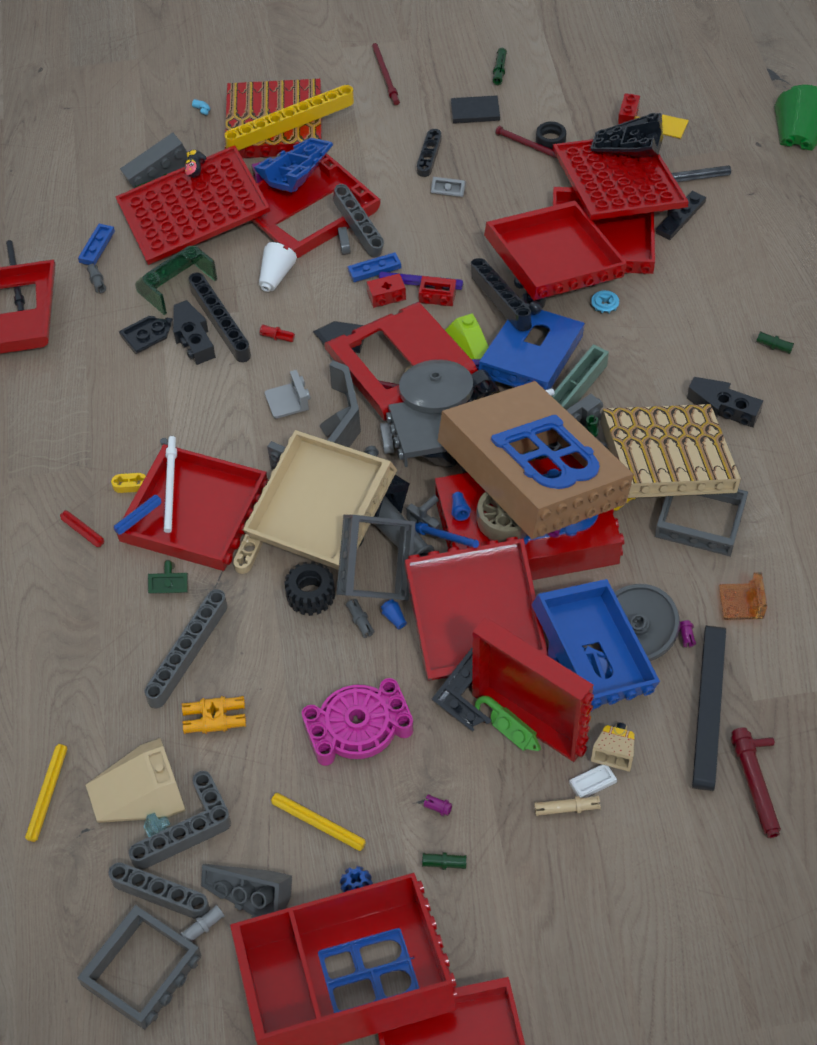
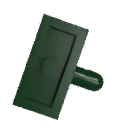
[148,560,188,594]

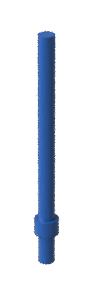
[415,522,479,548]

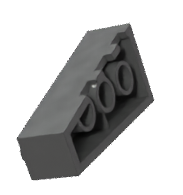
[120,133,188,188]

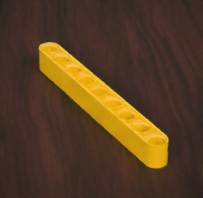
[224,85,354,150]

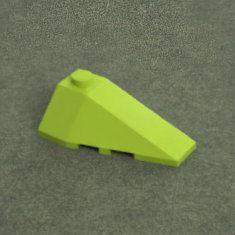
[445,313,489,360]

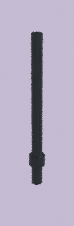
[6,240,25,311]

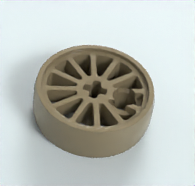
[476,492,527,542]

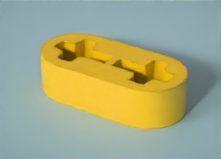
[111,473,146,493]

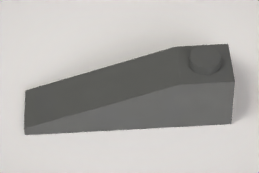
[201,864,292,918]

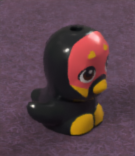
[185,150,206,178]

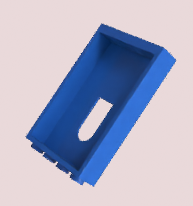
[478,310,585,390]
[532,579,660,709]

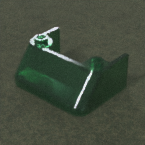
[135,246,218,315]

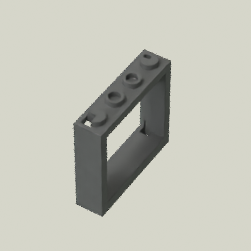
[655,488,748,557]
[336,514,416,601]
[77,905,202,1030]

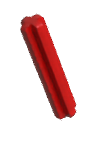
[60,510,104,547]

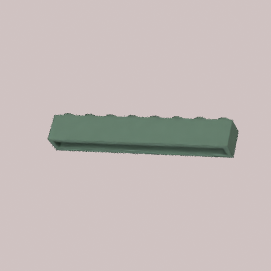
[522,344,609,454]

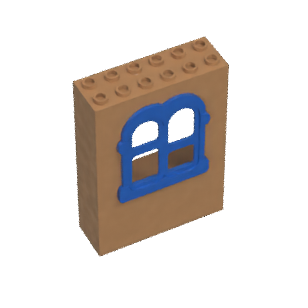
[437,381,634,539]

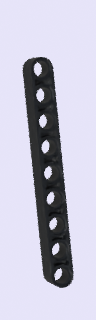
[692,625,726,791]

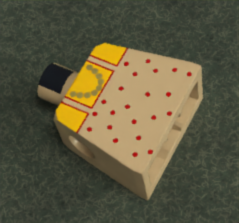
[591,722,635,772]

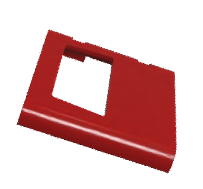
[252,154,381,258]
[0,259,56,354]
[324,302,478,421]

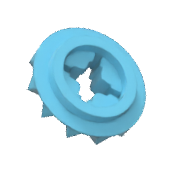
[591,291,619,313]

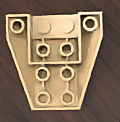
[86,738,186,823]

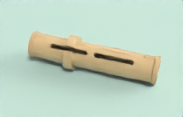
[534,795,601,816]

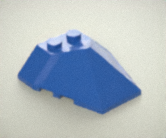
[254,138,333,192]

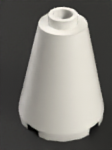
[259,242,297,292]

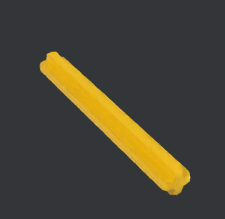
[25,744,67,842]
[271,793,366,851]

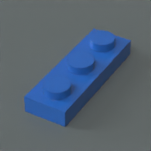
[78,224,115,265]
[348,252,402,282]

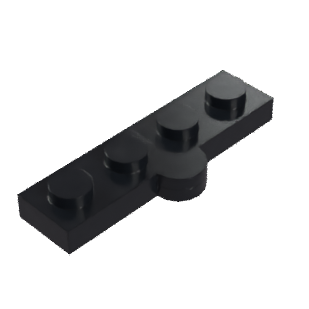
[656,191,706,240]

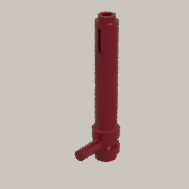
[731,727,781,838]

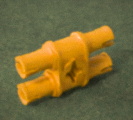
[182,696,246,734]

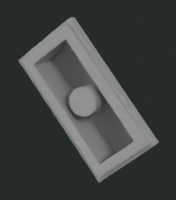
[431,177,466,197]

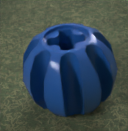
[340,866,373,892]

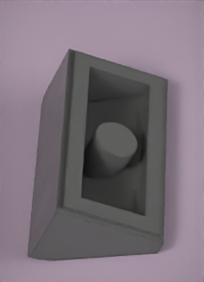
[320,406,351,437]

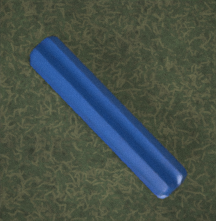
[114,495,162,535]

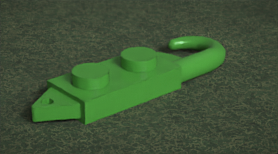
[475,696,541,751]

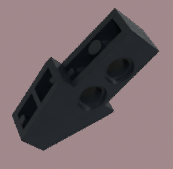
[173,300,216,365]
[687,377,764,427]

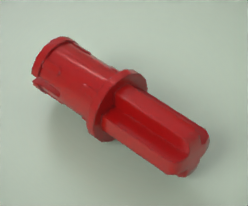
[260,324,295,342]

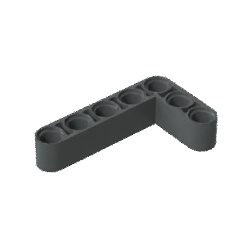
[129,771,231,870]

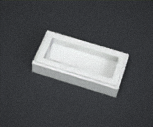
[569,765,617,798]

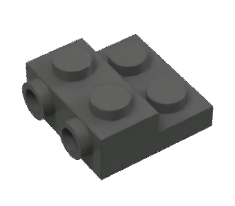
[567,394,603,427]

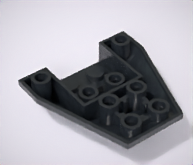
[590,113,663,158]

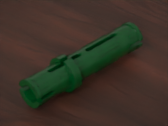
[493,48,507,85]

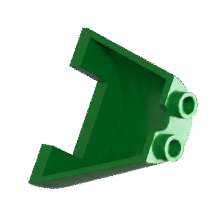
[774,85,817,151]

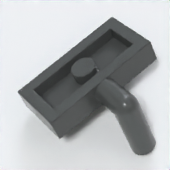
[406,495,440,539]

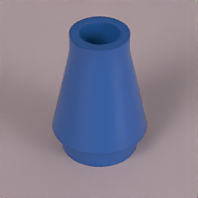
[451,492,471,521]
[381,599,407,630]

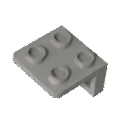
[265,370,310,419]

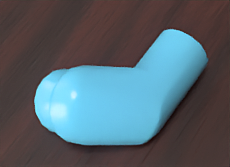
[192,99,211,115]

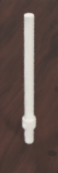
[164,436,177,533]

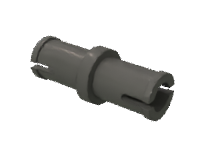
[87,264,106,293]
[346,599,375,638]

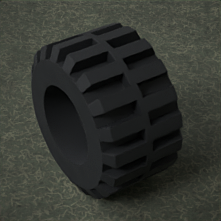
[284,561,335,616]

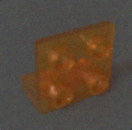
[719,572,767,620]

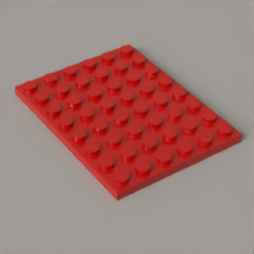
[553,139,689,220]
[115,145,271,265]

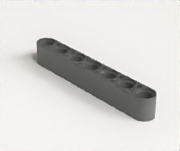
[145,589,227,709]

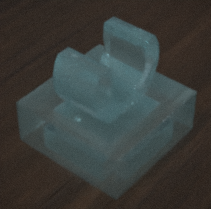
[144,813,170,837]

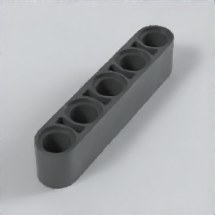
[333,184,384,257]
[108,863,210,919]

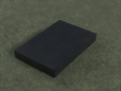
[451,95,500,123]

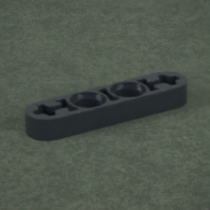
[417,129,442,177]

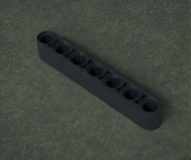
[471,258,532,331]
[189,272,251,362]

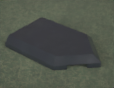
[119,316,173,354]
[313,321,364,353]

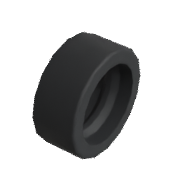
[536,121,567,150]

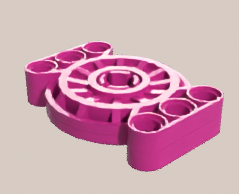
[302,678,413,766]

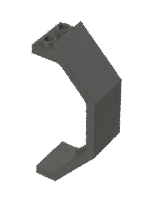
[267,360,361,470]

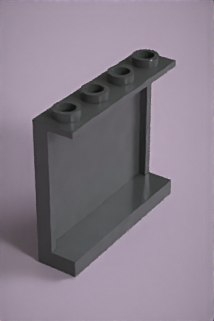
[386,402,447,467]

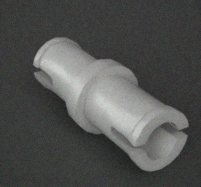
[180,905,225,942]

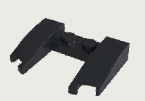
[432,648,492,732]

